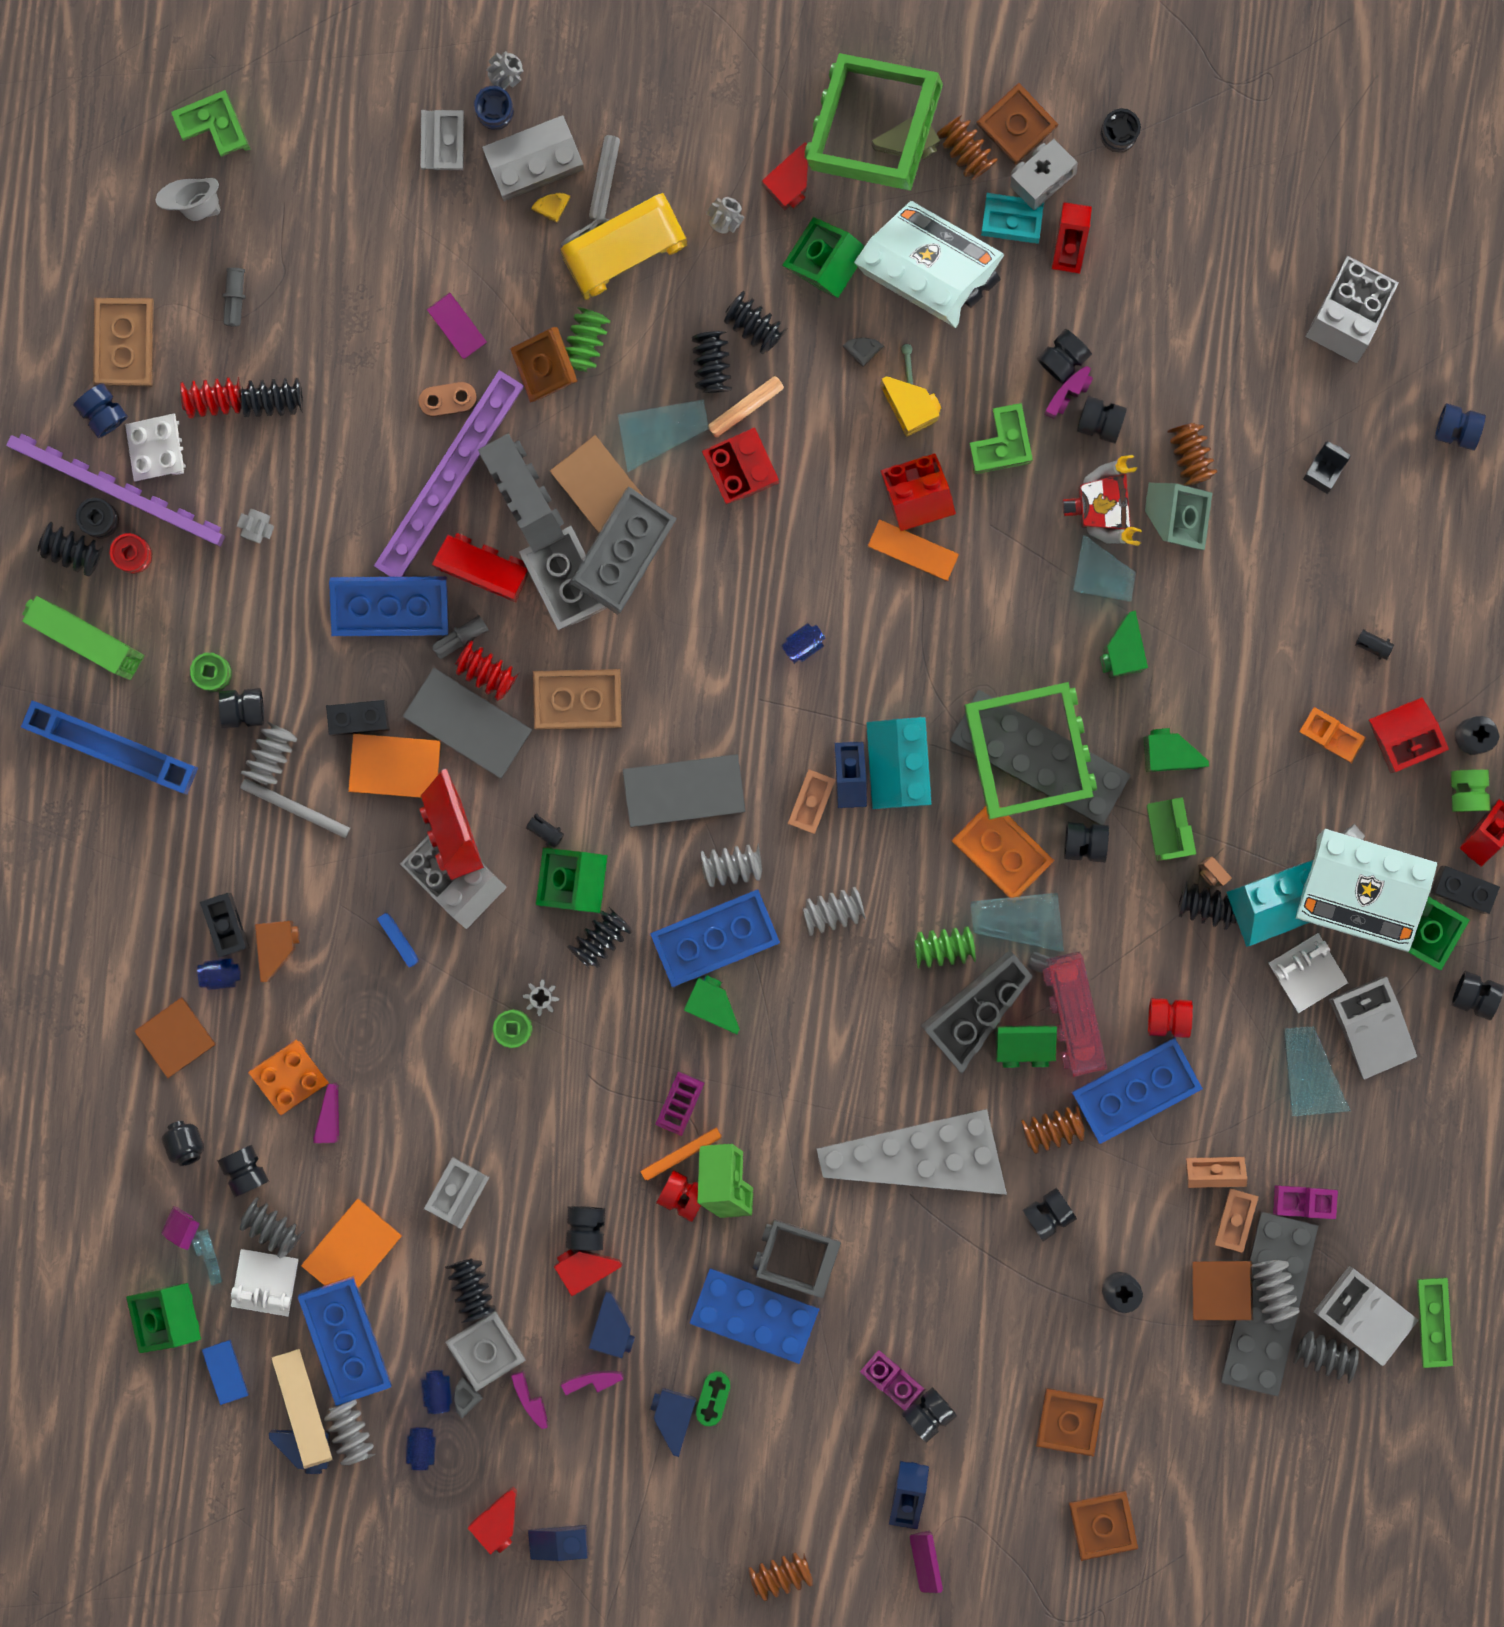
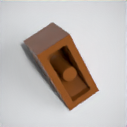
[255,921,300,982]

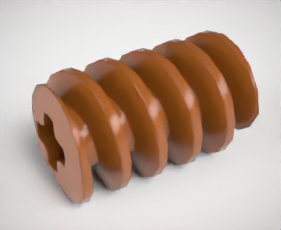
[937,115,998,180]
[1167,423,1217,486]
[1021,1105,1085,1154]
[748,1552,813,1601]

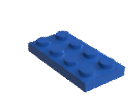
[329,576,449,636]
[650,889,780,987]
[1072,1037,1203,1144]
[690,1268,819,1364]
[298,1276,392,1406]

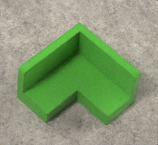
[171,90,250,157]
[969,403,1033,474]
[1147,797,1196,861]
[697,1144,753,1218]

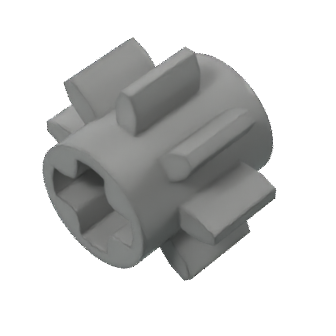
[486,51,524,89]
[706,197,745,233]
[237,509,274,544]
[523,979,560,1016]

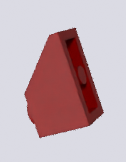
[762,142,808,211]
[1052,202,1092,274]
[1459,799,1504,867]
[554,1249,623,1296]
[468,1486,517,1555]

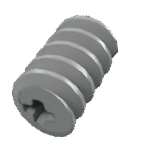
[241,721,298,786]
[701,843,762,887]
[802,887,866,936]
[1251,1260,1300,1324]
[324,1399,375,1465]

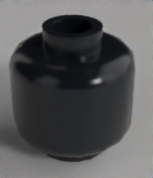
[162,1121,204,1166]

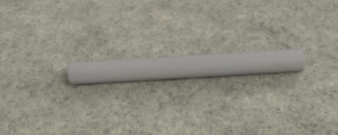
[240,778,350,838]

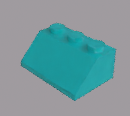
[866,717,932,809]
[1226,860,1313,947]

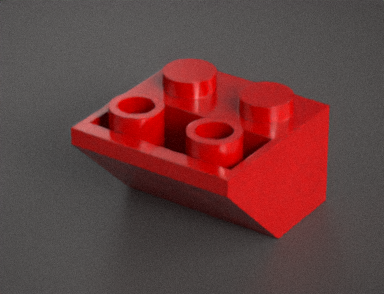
[702,427,779,505]
[880,453,956,532]
[1368,697,1449,773]

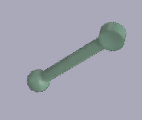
[901,344,913,385]

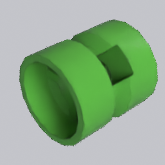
[190,653,232,692]
[1451,770,1490,812]
[493,1009,533,1048]

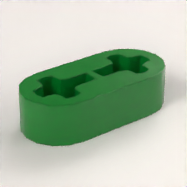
[696,1371,731,1427]

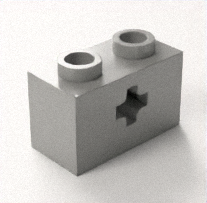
[1010,139,1078,210]

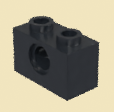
[326,700,390,736]
[1430,866,1500,914]
[200,893,250,958]

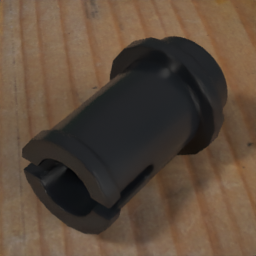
[1355,629,1394,660]
[526,813,565,848]

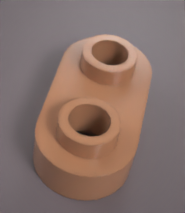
[419,382,477,417]

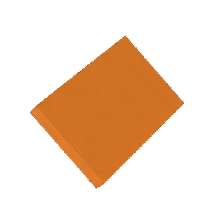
[348,734,441,798]
[951,806,1055,902]
[301,1198,403,1288]

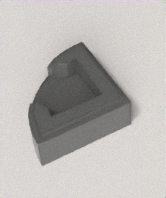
[843,338,884,367]
[454,1377,483,1418]

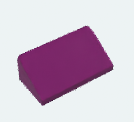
[910,1531,943,1593]

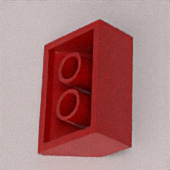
[432,533,529,603]
[419,769,484,880]

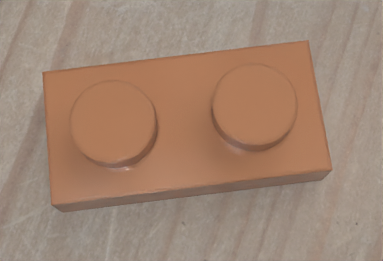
[788,769,836,834]
[1199,856,1232,887]
[1186,1157,1247,1188]
[1214,1188,1259,1253]

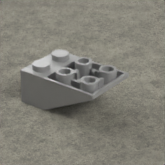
[1305,256,1399,363]
[400,836,507,929]
[1329,976,1417,1080]
[1314,1266,1419,1366]

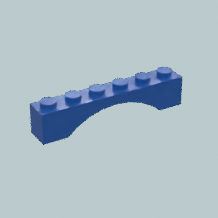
[21,700,198,795]

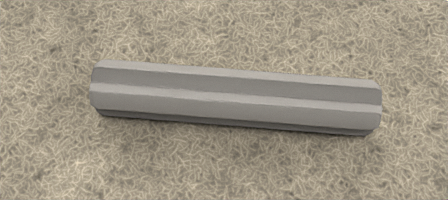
[589,135,620,220]

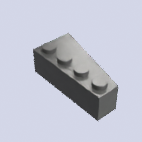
[478,433,565,552]
[921,950,1032,1074]

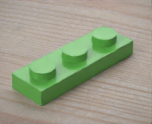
[1417,1277,1453,1368]

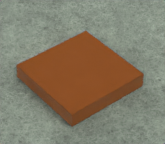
[976,83,1059,165]
[510,327,577,403]
[134,997,216,1078]
[1193,1261,1253,1320]
[1036,1388,1104,1457]
[1068,1490,1138,1561]

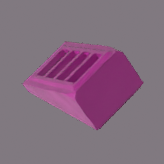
[655,1071,705,1136]
[313,1083,339,1143]

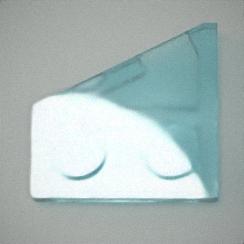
[1073,536,1136,602]
[191,1228,222,1286]

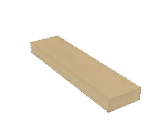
[272,1349,333,1469]

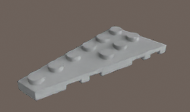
[816,1109,1007,1195]

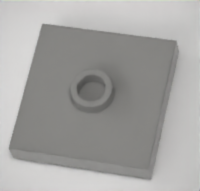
[445,1311,526,1392]

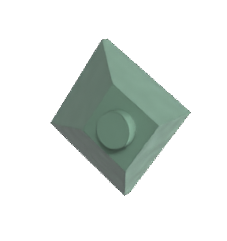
[1145,482,1212,550]

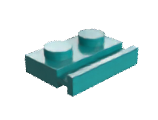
[981,193,1044,244]

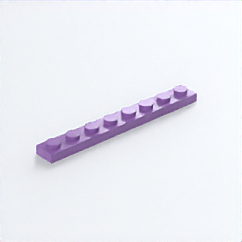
[374,370,524,577]
[6,434,225,547]

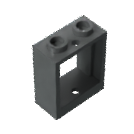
[752,1219,841,1298]

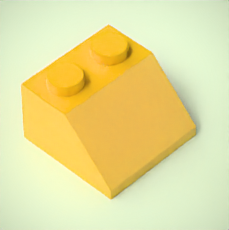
[880,376,942,437]

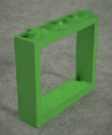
[805,53,943,191]
[22,596,145,680]
[964,682,1097,820]

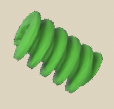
[565,307,611,372]
[914,927,976,969]

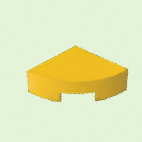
[531,193,571,223]

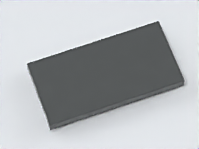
[569,487,677,615]
[403,668,532,779]
[623,754,746,827]

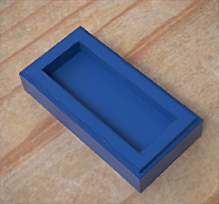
[377,913,420,968]
[202,1339,249,1405]

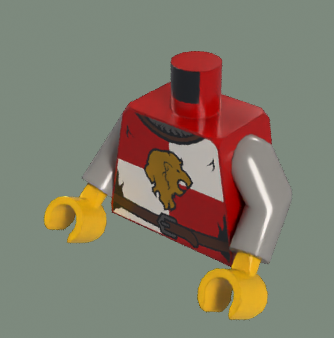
[1063,455,1142,546]

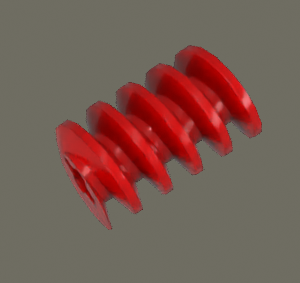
[180,377,242,418]
[455,640,520,701]

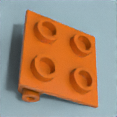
[248,1039,329,1116]

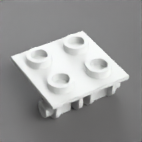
[125,414,186,482]
[1268,933,1348,1013]
[231,1249,299,1317]

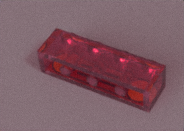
[1042,951,1107,1077]

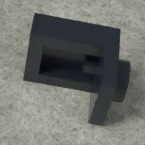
[1303,441,1351,494]

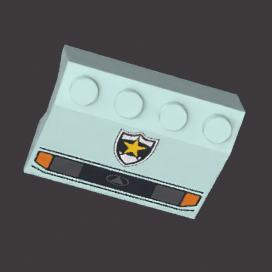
[854,201,1004,328]
[1296,829,1437,952]

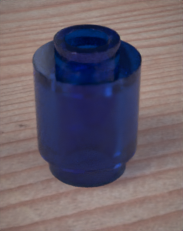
[781,623,826,664]
[197,958,241,990]
[420,1370,452,1414]
[405,1427,436,1470]

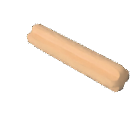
[708,376,784,437]

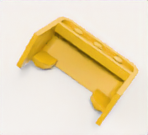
[560,193,687,300]

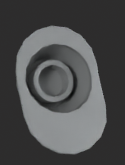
[155,178,221,221]

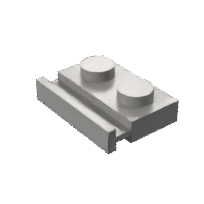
[421,110,464,170]
[424,1157,490,1229]

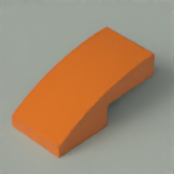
[1299,707,1366,764]

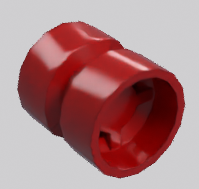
[109,533,153,574]
[1148,998,1193,1038]
[656,1170,701,1222]

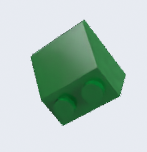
[782,217,865,298]
[1100,610,1148,678]
[1143,728,1209,772]
[536,847,608,913]
[1409,896,1470,970]
[684,975,740,1035]
[995,1025,1057,1068]
[126,1283,201,1353]

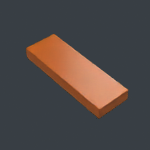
[867,519,959,581]
[640,1127,722,1181]

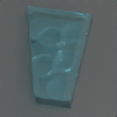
[618,399,709,472]
[970,893,1064,952]
[1284,1026,1351,1116]

